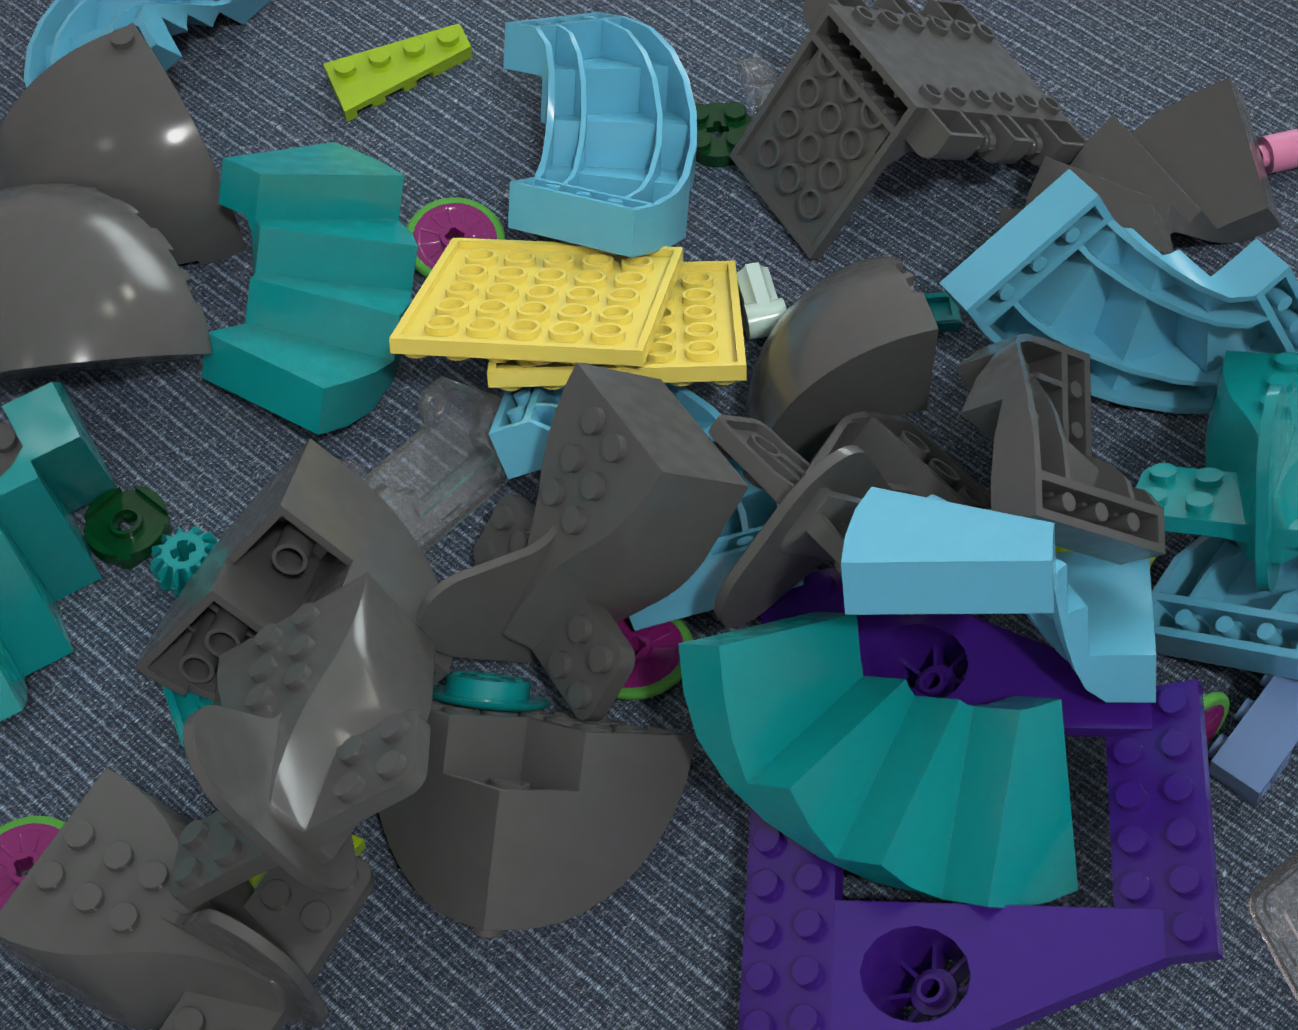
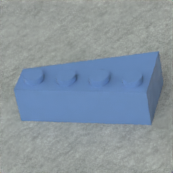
[1208,674,1298,806]

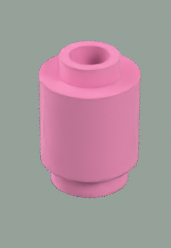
[1257,129,1298,174]

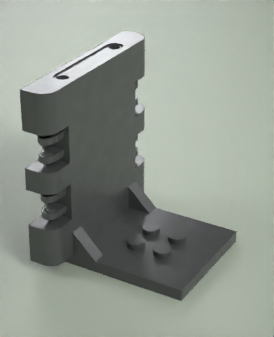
[729,0,1087,259]

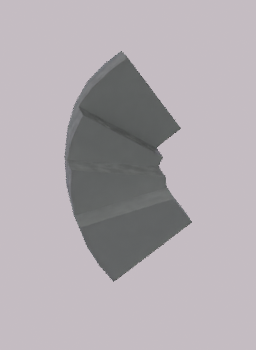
[999,77,1282,255]
[956,333,1166,565]

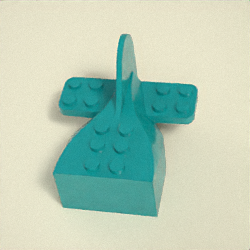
[1136,350,1298,592]

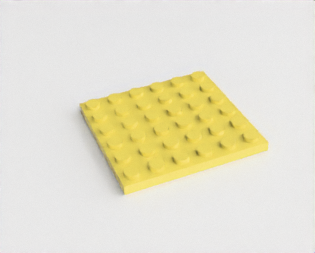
[389,238,683,369]
[487,260,747,391]

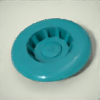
[432,670,550,712]

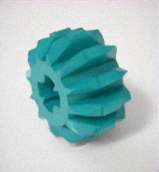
[150,525,217,597]

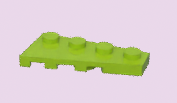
[323,23,473,122]

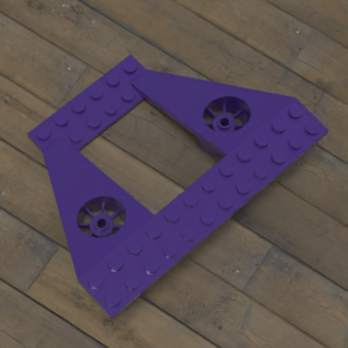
[738,567,1224,1030]

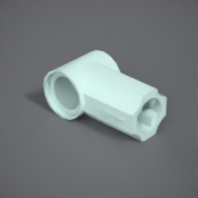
[737,262,787,340]

